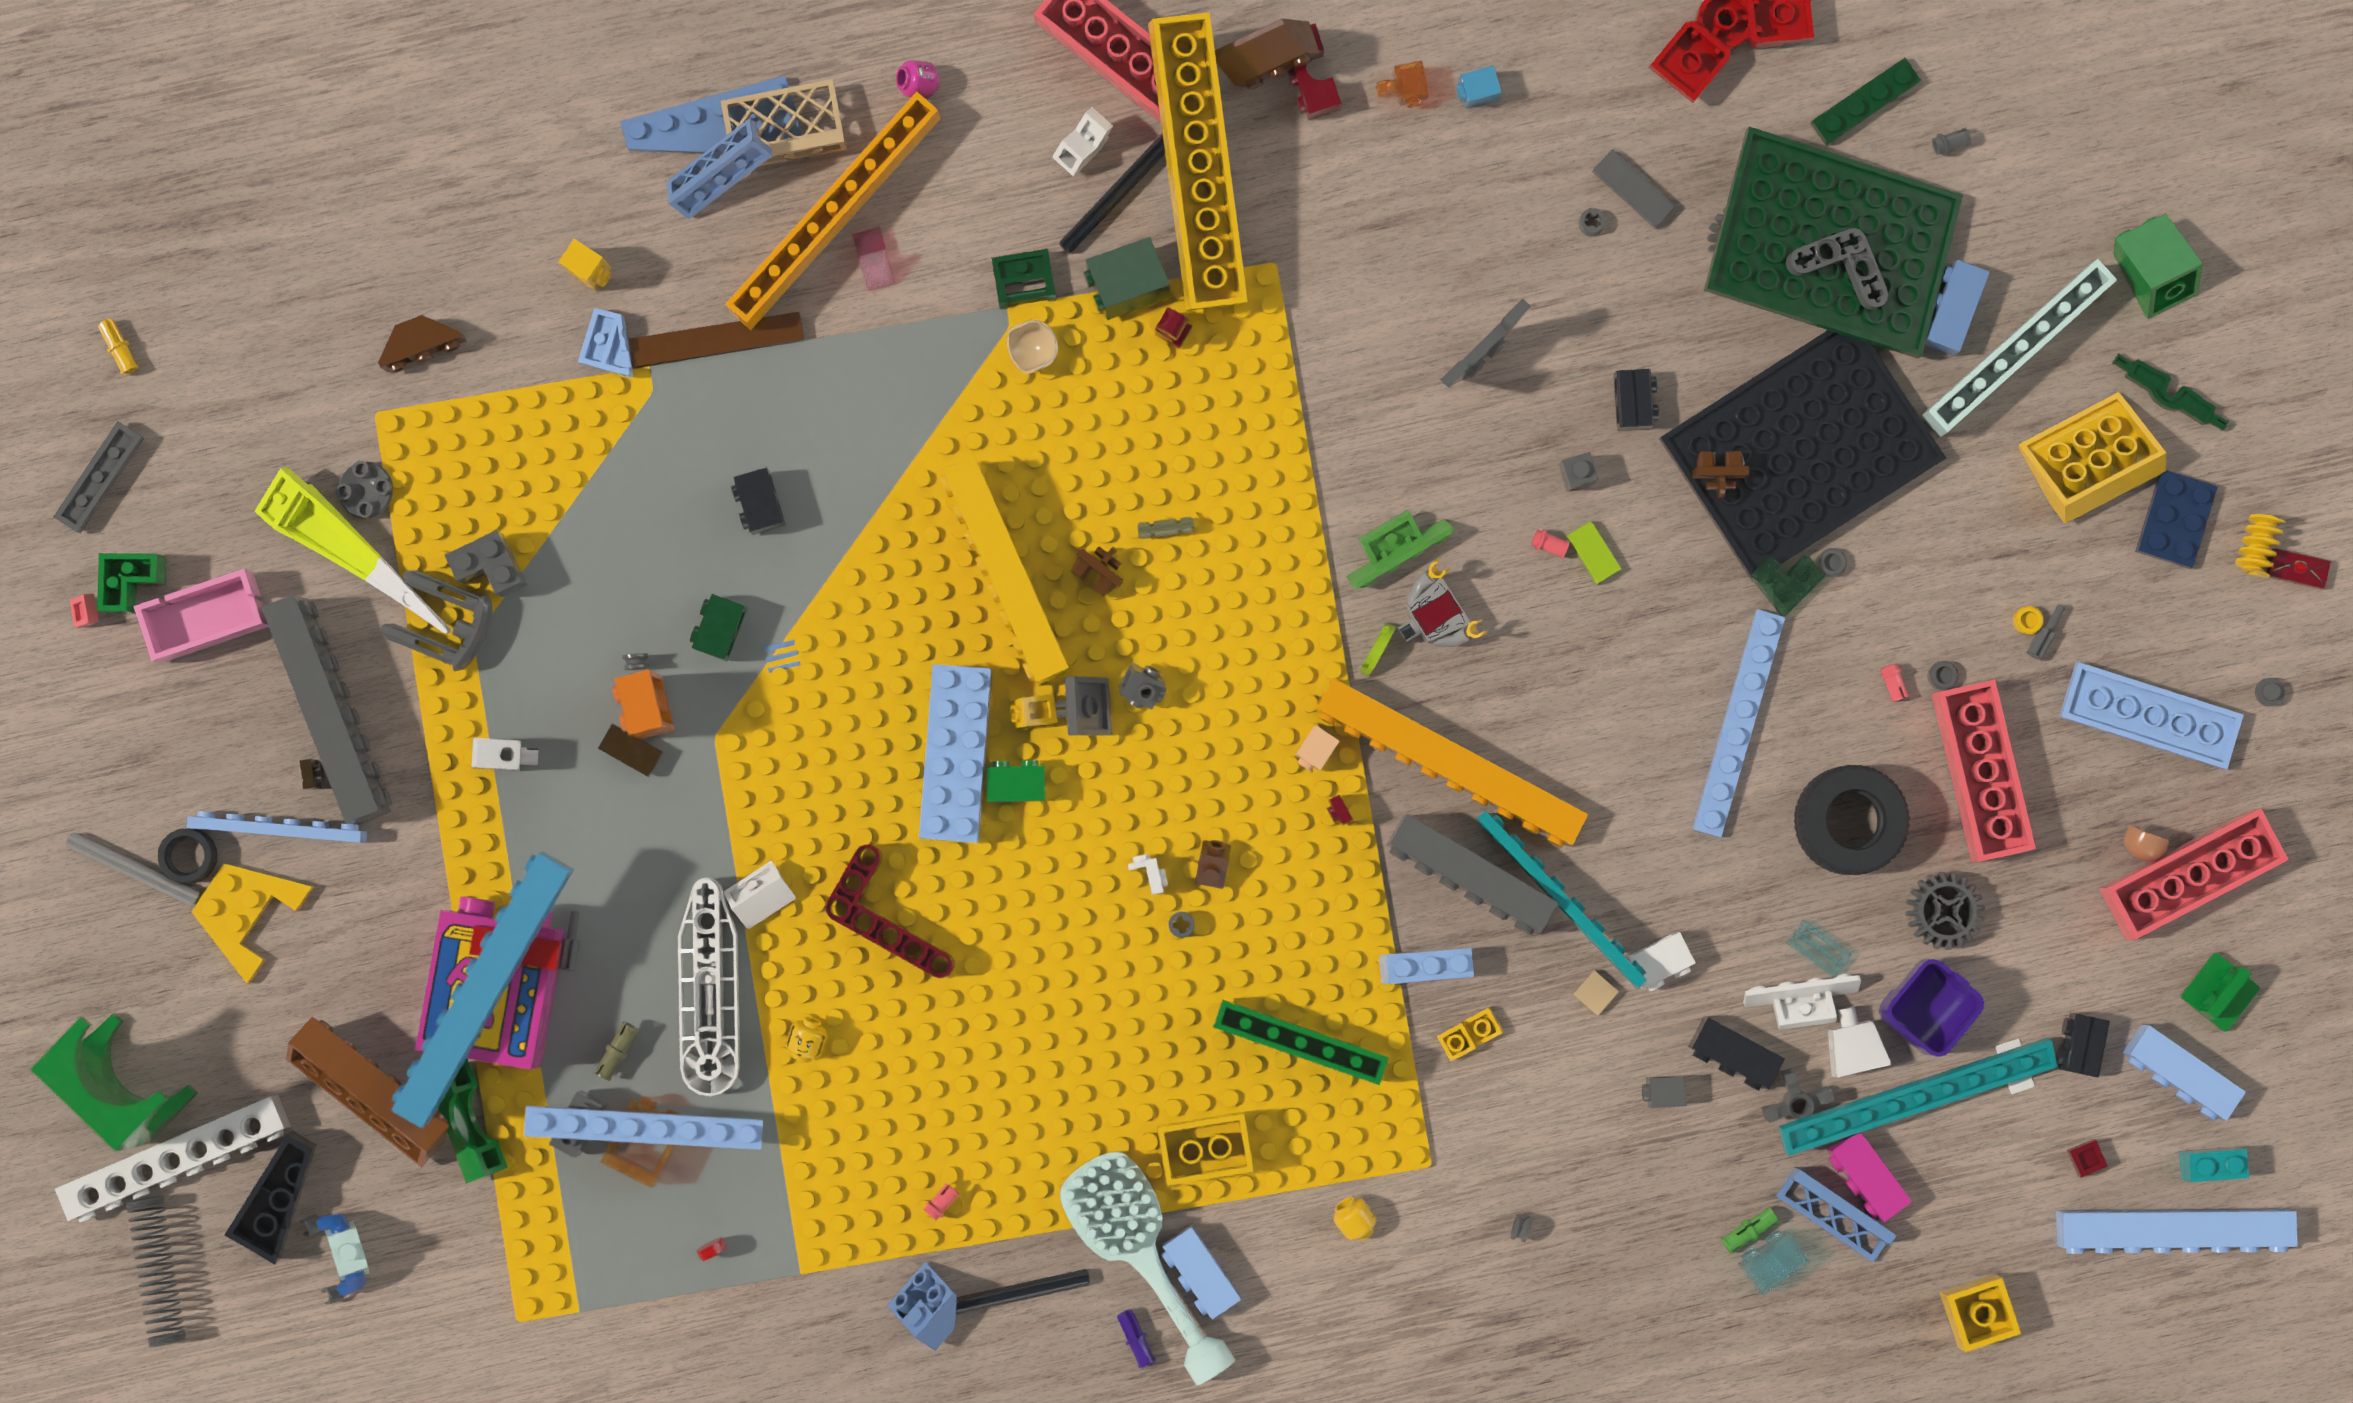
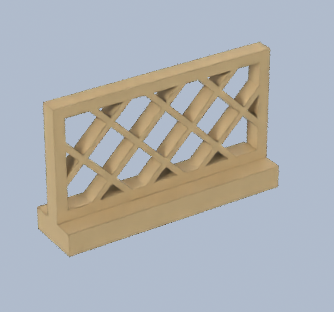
[721,79,847,166]

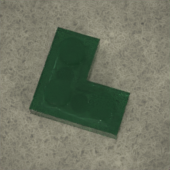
[1750,555,1825,617]

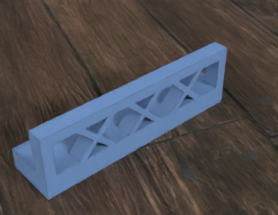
[667,118,772,219]
[1776,1167,1897,1262]

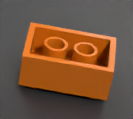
[612,669,675,739]

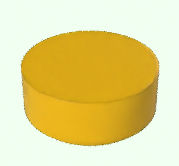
[2013,606,2044,635]

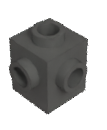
[1118,662,1166,710]

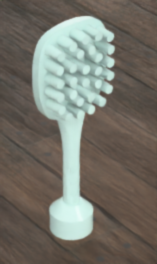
[1060,1152,1236,1386]

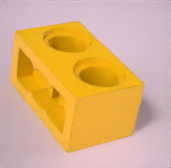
[558,239,612,291]

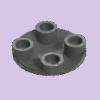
[335,461,393,519]

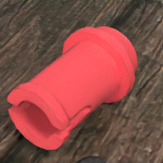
[1531,529,1570,559]
[1880,663,1909,702]
[923,1183,960,1221]

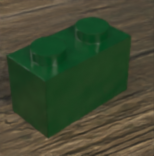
[690,594,748,662]

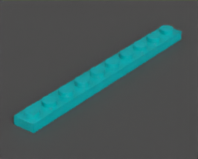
[1778,1038,2058,1156]

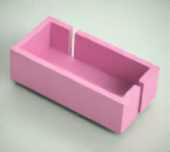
[134,569,269,663]

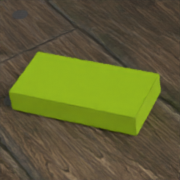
[1566,521,1621,585]

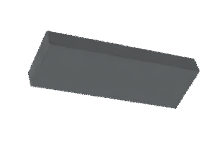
[1592,149,1675,228]

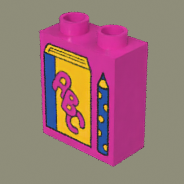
[415,896,566,1070]

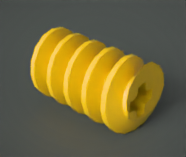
[2235,514,2286,578]

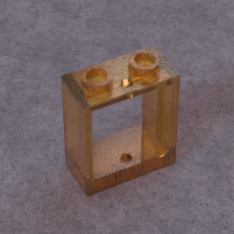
[600,1096,682,1188]

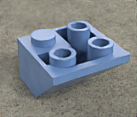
[887,1261,957,1351]

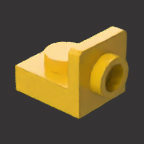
[1009,694,1058,729]

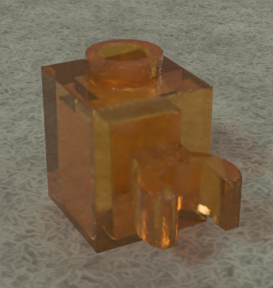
[1375,60,1429,108]

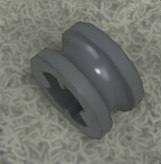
[1579,208,1606,236]
[622,653,649,670]
[1169,912,1194,938]
[1510,1213,1532,1243]

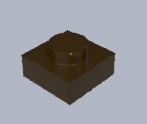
[299,759,324,790]

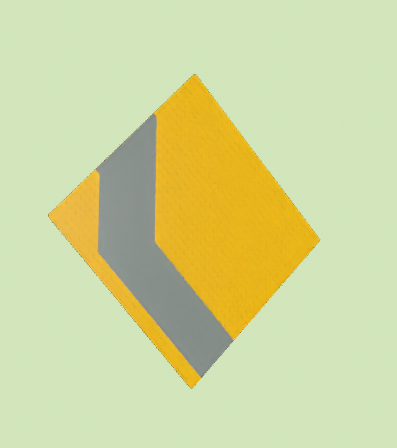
[375,262,1431,1322]

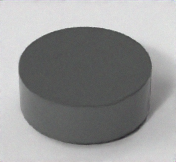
[1816,548,1847,577]
[1928,661,1958,690]

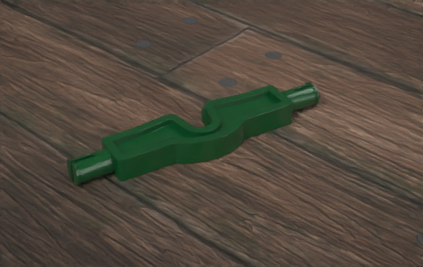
[2112,353,2229,431]

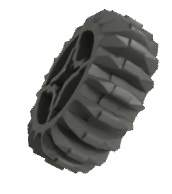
[1905,872,1985,950]

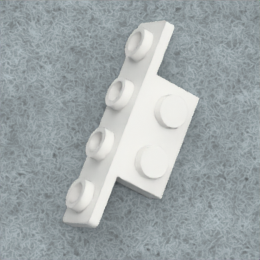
[1743,974,1861,1030]

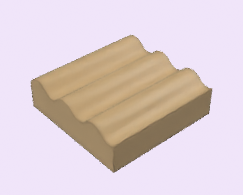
[1572,970,1619,1016]

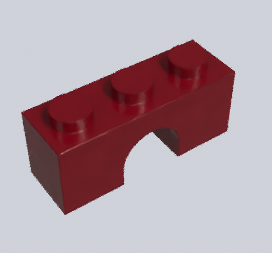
[1287,23,1342,120]

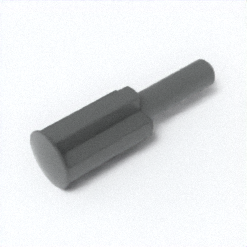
[2026,604,2065,660]
[558,911,579,971]

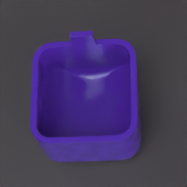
[1879,959,1984,1057]

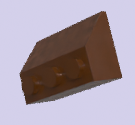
[1215,18,1320,90]

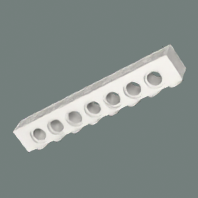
[55,1095,291,1223]

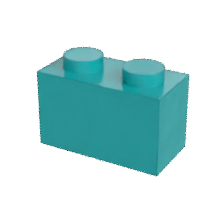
[2179,1147,2249,1183]

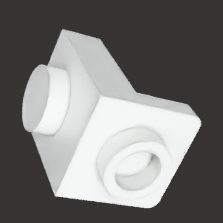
[1128,854,1168,895]

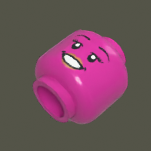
[895,60,940,99]

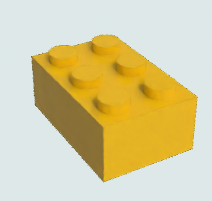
[1157,1111,1254,1186]

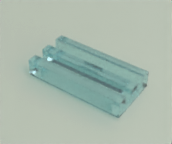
[1786,920,1851,977]

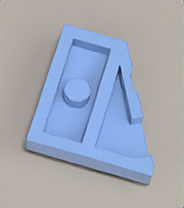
[578,307,633,378]

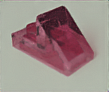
[852,226,896,291]

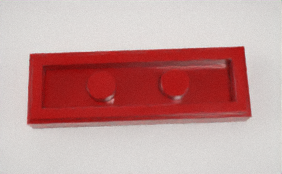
[469,925,563,971]

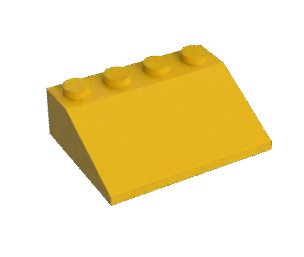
[2018,392,2167,524]

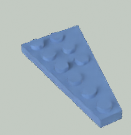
[620,76,809,159]

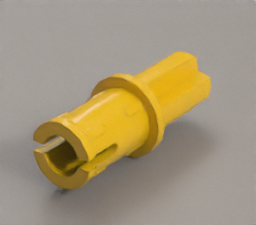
[98,318,139,375]

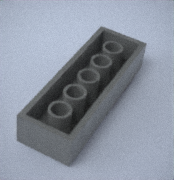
[1386,814,1559,935]

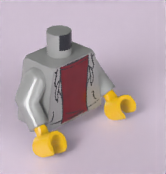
[1398,558,1488,647]

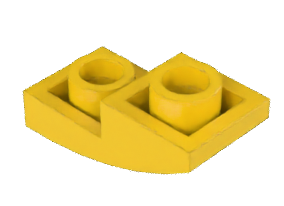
[1437,1006,1504,1062]

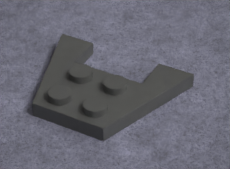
[1440,298,1531,388]

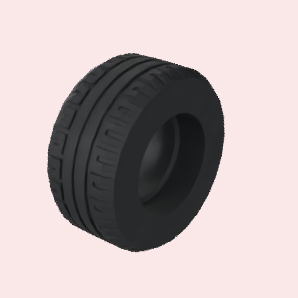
[1794,765,1910,875]

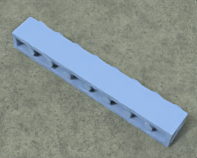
[2056,1209,2297,1254]

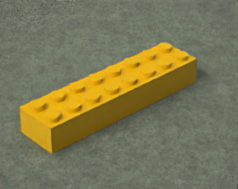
[940,455,1070,686]

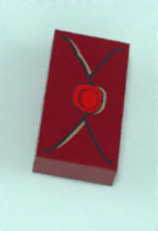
[2267,548,2331,590]

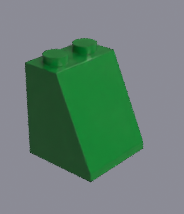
[2113,213,2203,319]

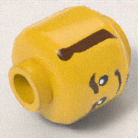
[786,1017,827,1062]

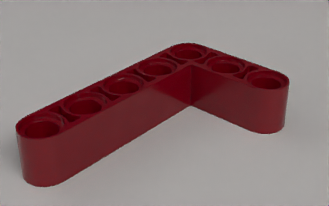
[825,844,955,978]

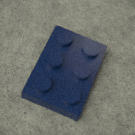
[2135,470,2218,569]

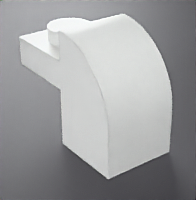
[1052,107,1113,176]

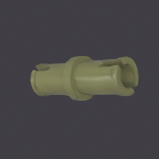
[594,1021,639,1081]

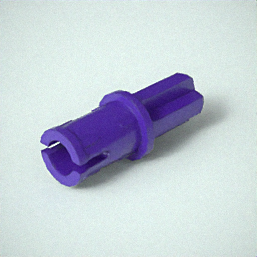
[1117,1309,1156,1368]

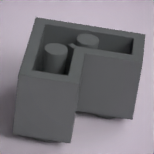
[444,530,528,597]

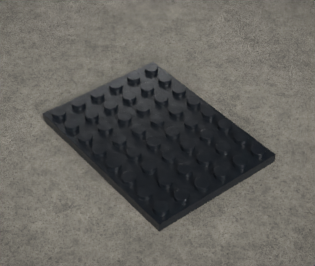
[1659,330,1946,582]

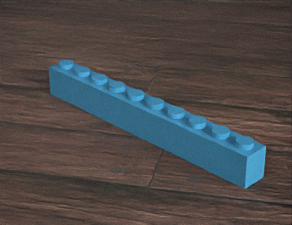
[391,852,574,1128]

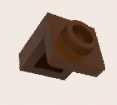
[1195,840,1231,889]

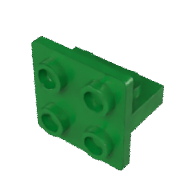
[2180,953,2260,1032]

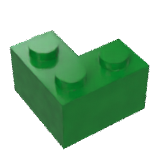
[97,553,166,614]

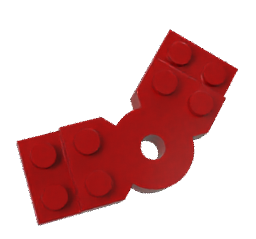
[1649,0,1815,103]

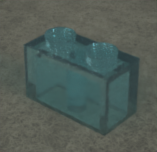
[1738,1230,1810,1295]

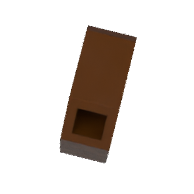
[378,315,466,373]

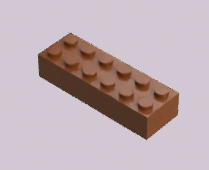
[286,1016,449,1168]

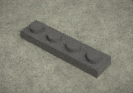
[53,421,145,534]

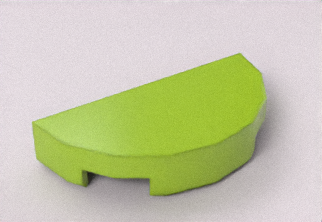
[1360,622,1396,677]

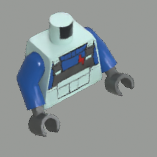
[300,1214,369,1305]

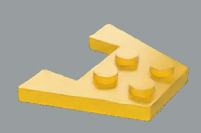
[191,864,314,984]

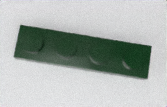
[1810,57,1921,146]

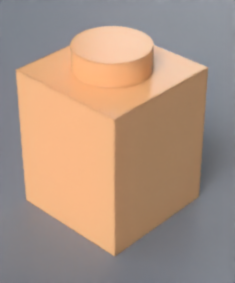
[1295,725,1339,772]

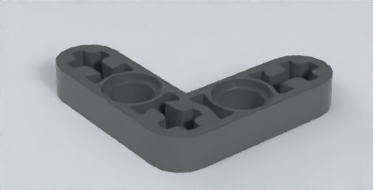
[1786,228,1888,310]

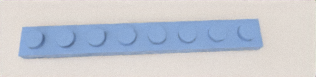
[1692,609,1785,838]
[524,1106,763,1150]

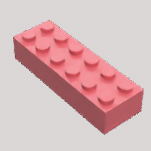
[1034,0,1161,123]
[1931,679,2036,862]
[2098,808,2289,940]

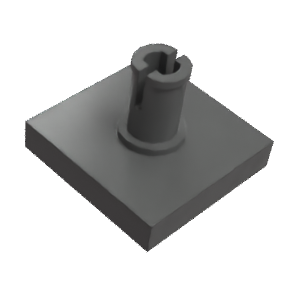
[1056,676,1112,736]

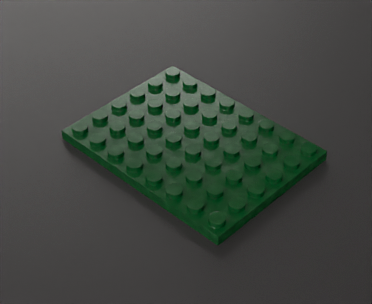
[1704,126,1963,359]

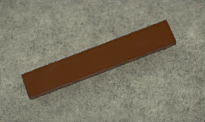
[629,312,804,368]

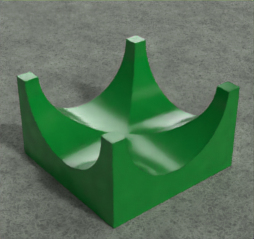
[30,1014,198,1152]

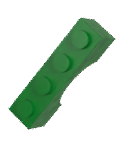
[438,1059,508,1184]

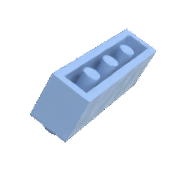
[2123,1024,2246,1122]

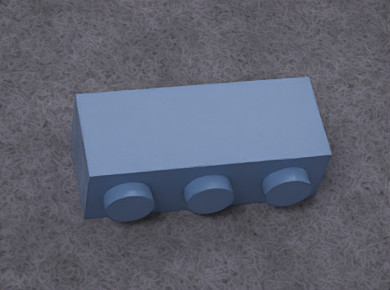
[1925,260,1990,356]

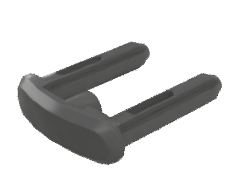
[381,570,492,671]

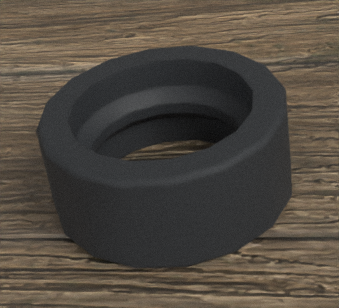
[158,829,217,883]

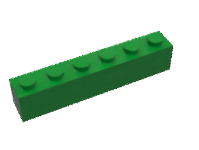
[1213,999,1389,1085]

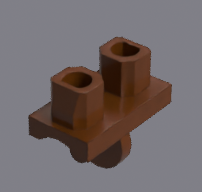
[1692,451,1749,498]
[1071,546,1123,597]

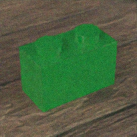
[986,760,1046,803]

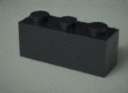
[1688,1017,1785,1091]

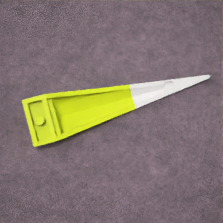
[254,466,452,634]

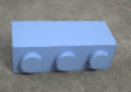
[1379,948,1474,984]
[1161,1225,1241,1320]

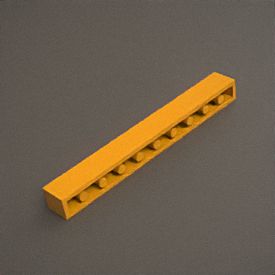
[725,92,940,330]
[1314,678,1589,848]

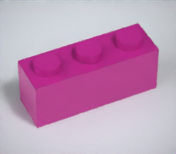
[1826,1132,1912,1222]

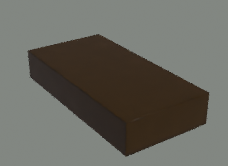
[598,724,663,777]

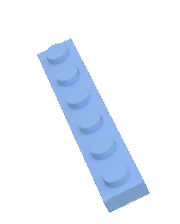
[186,811,367,843]

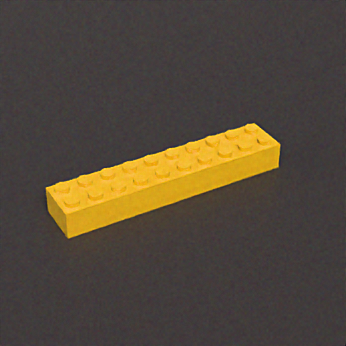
[1148,12,1248,311]

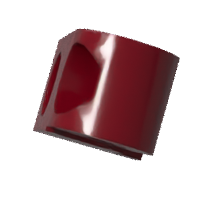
[1155,307,1192,349]

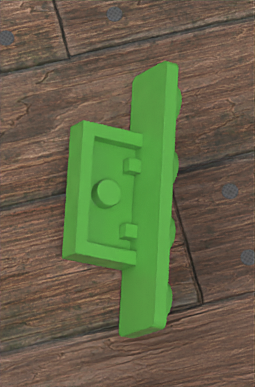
[1346,510,1454,589]

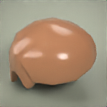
[2123,825,2169,861]

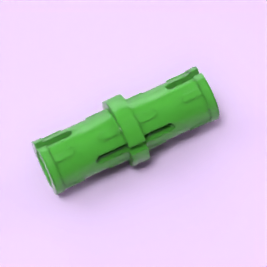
[1720,1207,1779,1254]

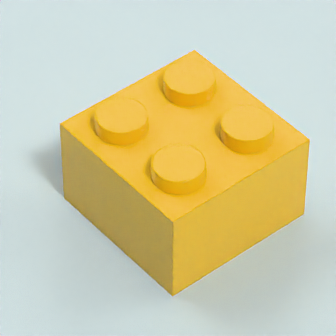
[1939,1274,2021,1352]

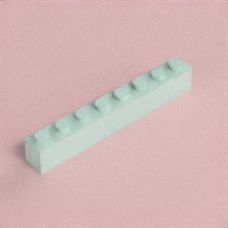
[1921,259,2117,437]

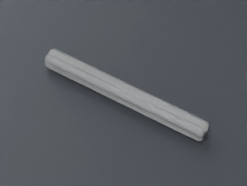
[66,833,201,905]

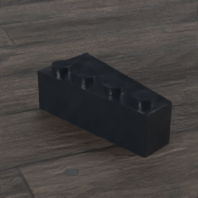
[224,1130,317,1265]

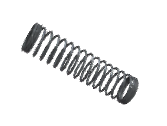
[126,1196,187,1347]

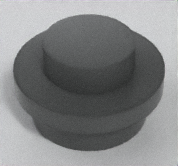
[2255,678,2285,707]

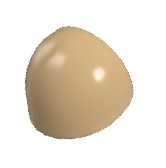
[1007,320,1058,373]

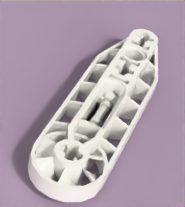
[678,877,740,1096]

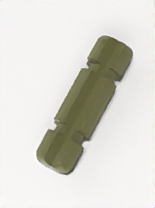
[1137,517,1194,539]

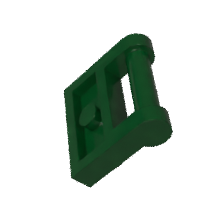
[991,248,1056,309]

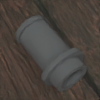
[1932,127,1971,156]

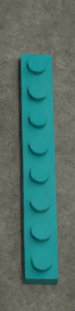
[1477,810,1647,990]

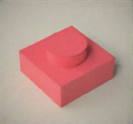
[70,594,99,628]

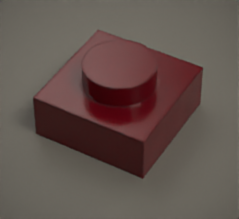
[1326,794,1353,826]
[2067,1139,2108,1178]

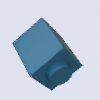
[1455,65,1502,108]

